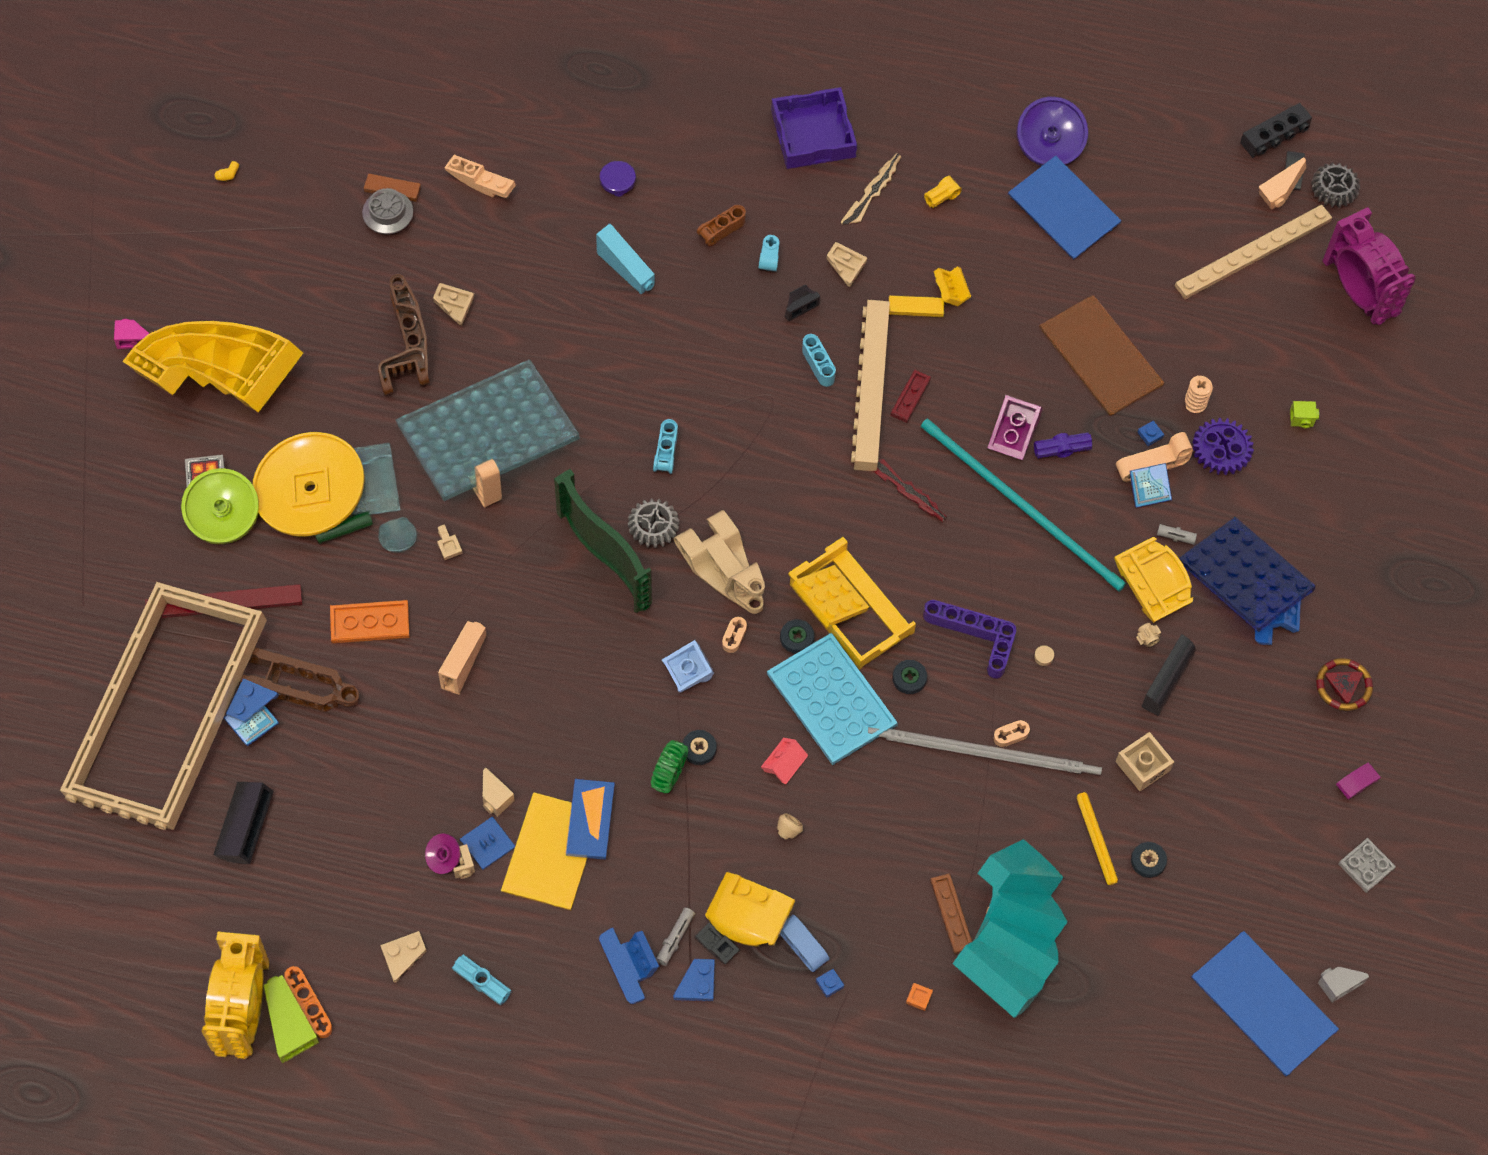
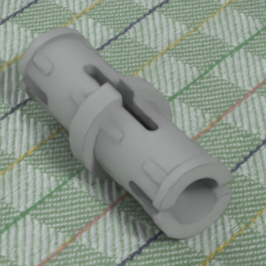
[1157,524,1197,545]

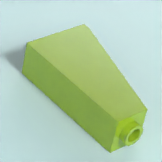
[264,975,319,1063]

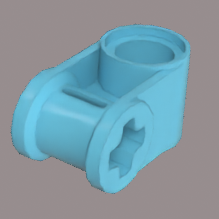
[758,235,779,271]

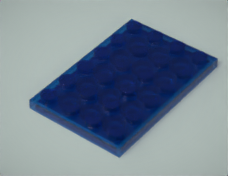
[1179,517,1316,632]

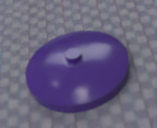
[1017,97,1088,166]

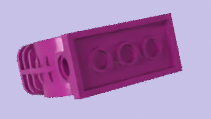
[1322,207,1416,325]

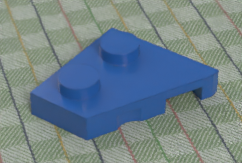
[226,678,279,723]
[674,959,714,1001]

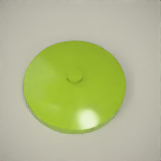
[181,468,259,544]

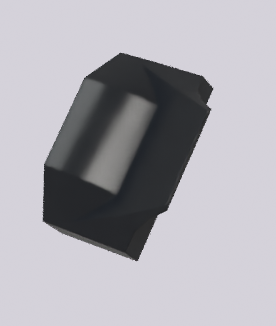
[785,285,820,322]

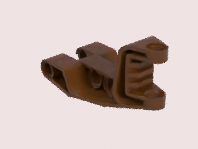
[378,274,430,395]

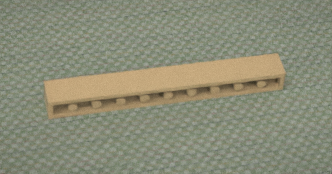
[851,300,890,471]

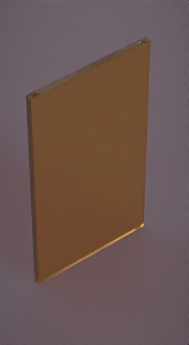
[1039,295,1164,416]

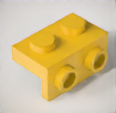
[934,267,971,306]

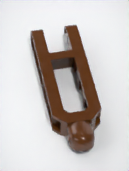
[237,648,360,712]

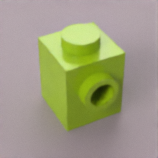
[1290,401,1319,428]

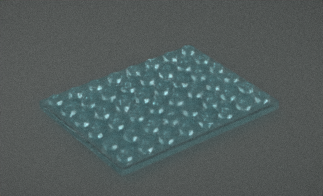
[396,359,580,501]

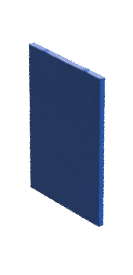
[1008,156,1121,260]

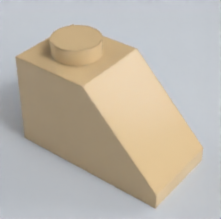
[483,768,515,817]

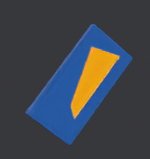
[566,779,615,860]

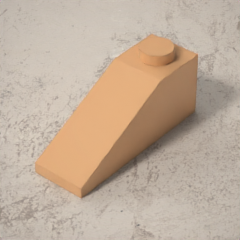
[1259,158,1306,210]

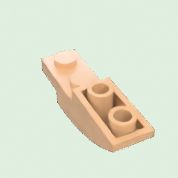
[444,155,516,198]

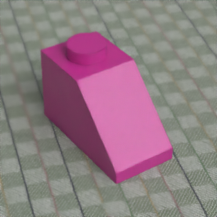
[114,319,149,349]

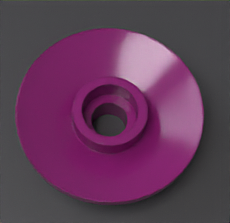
[425,834,460,874]

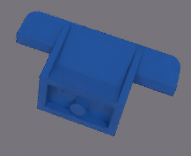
[1255,575,1301,645]
[599,928,659,1004]

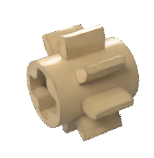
[1136,623,1161,647]

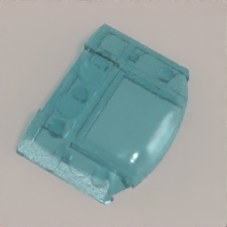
[352,443,400,516]

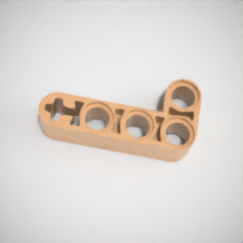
[1116,432,1193,482]
[468,459,502,507]

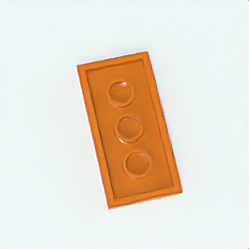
[330,600,410,643]

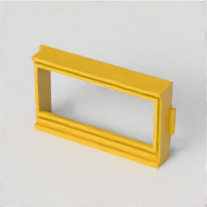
[788,537,916,670]

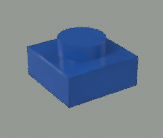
[1137,420,1164,446]
[816,969,844,998]

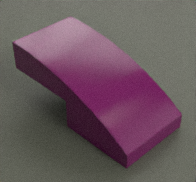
[1336,762,1381,800]

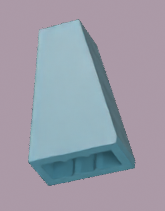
[596,224,655,294]

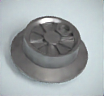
[362,188,413,234]

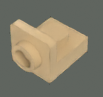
[453,844,475,879]

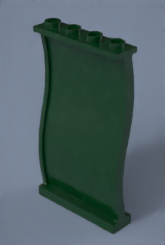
[554,469,652,614]

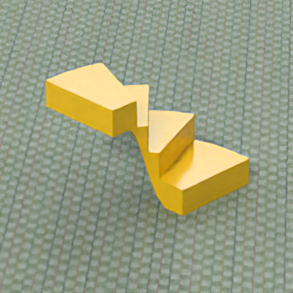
[123,321,303,413]

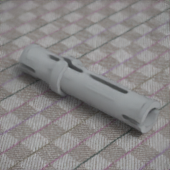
[656,907,695,966]

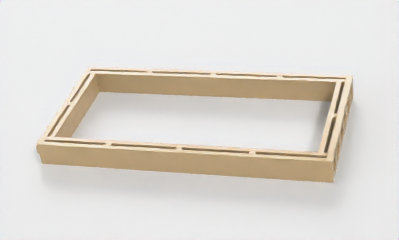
[60,582,267,830]

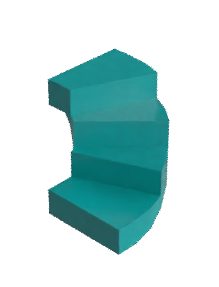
[953,839,1067,1018]

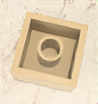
[1115,732,1174,791]

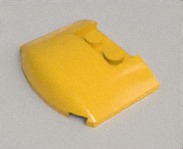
[1114,537,1193,623]
[705,872,795,946]

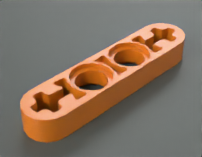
[284,966,332,1038]

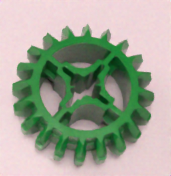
[651,740,688,793]

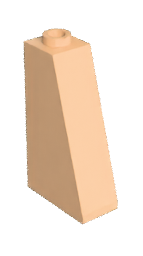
[438,621,487,695]

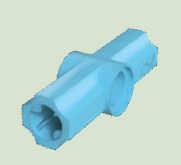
[452,954,512,1006]

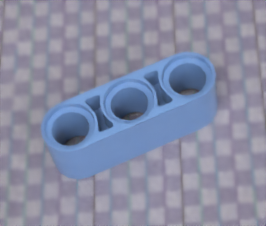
[780,915,829,972]

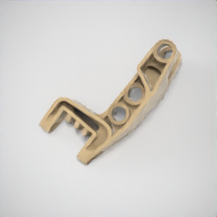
[674,510,765,614]

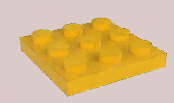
[792,565,869,627]

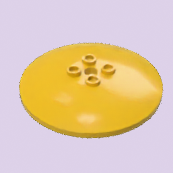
[252,432,365,536]

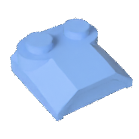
[662,640,714,692]

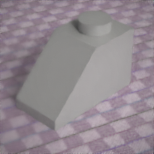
[1318,967,1369,1003]

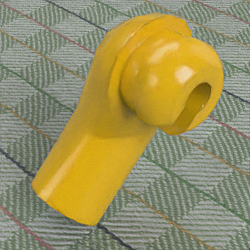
[215,161,240,181]

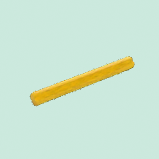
[1077,792,1118,885]

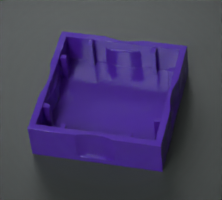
[771,87,857,169]

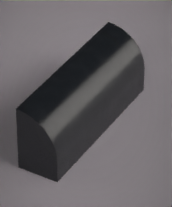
[1141,634,1196,716]
[213,782,274,864]

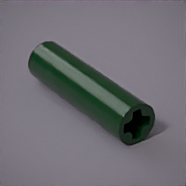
[315,511,373,544]

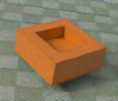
[906,983,933,1011]

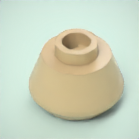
[777,813,803,839]

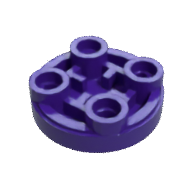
[600,161,636,197]

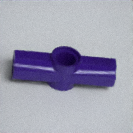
[1033,432,1092,458]

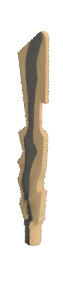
[841,153,901,225]

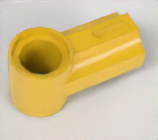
[924,176,962,208]

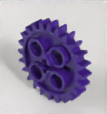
[1192,418,1254,475]

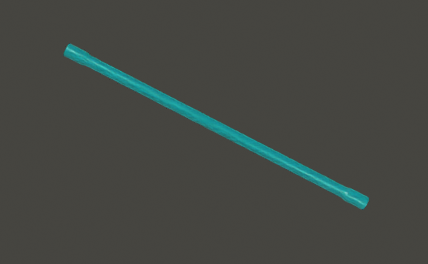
[921,418,1126,592]

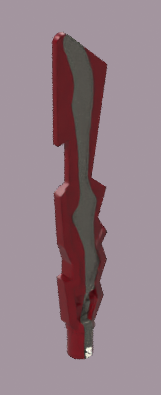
[873,459,947,522]

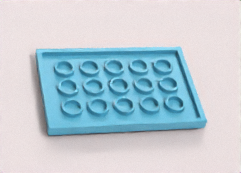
[767,633,898,765]

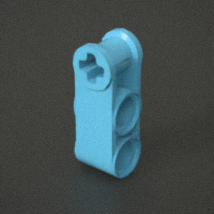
[653,419,678,474]

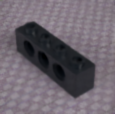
[1240,103,1313,158]

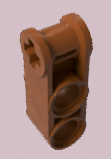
[697,205,746,246]

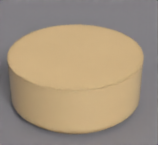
[1034,646,1054,666]

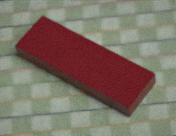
[890,369,931,423]

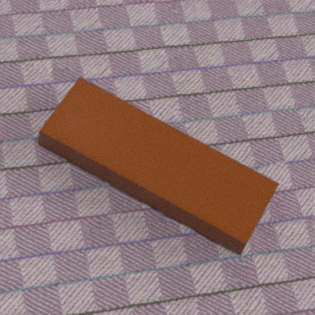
[364,174,421,202]

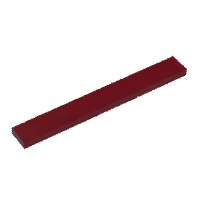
[145,584,302,618]

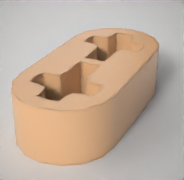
[722,617,747,653]
[993,720,1030,747]

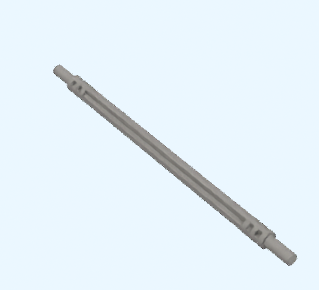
[868,727,1102,775]

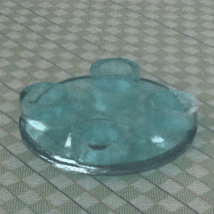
[378,517,417,552]

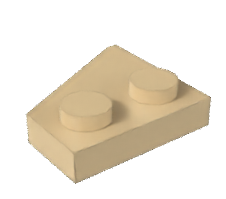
[827,242,867,287]
[433,283,474,326]
[380,931,426,983]

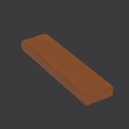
[930,873,972,955]

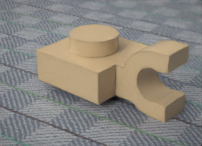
[437,524,462,561]

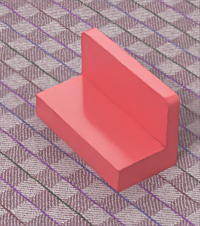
[761,738,808,784]

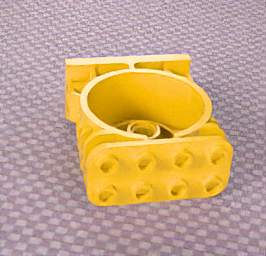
[202,932,270,1059]

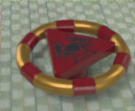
[1316,658,1373,711]

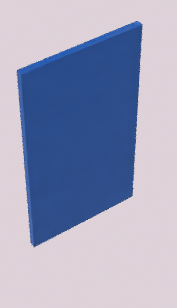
[1191,931,1338,1076]

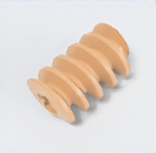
[1185,376,1213,413]

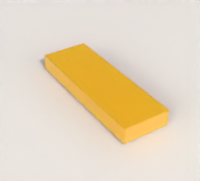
[889,296,944,317]

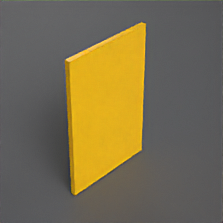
[501,792,587,910]

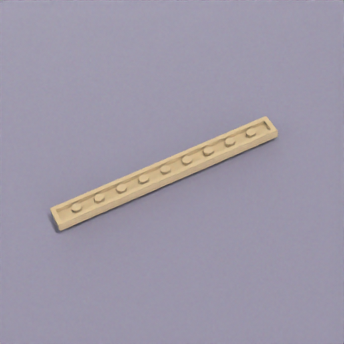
[1175,205,1332,299]

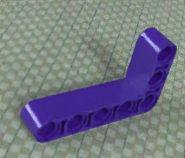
[923,600,1016,679]

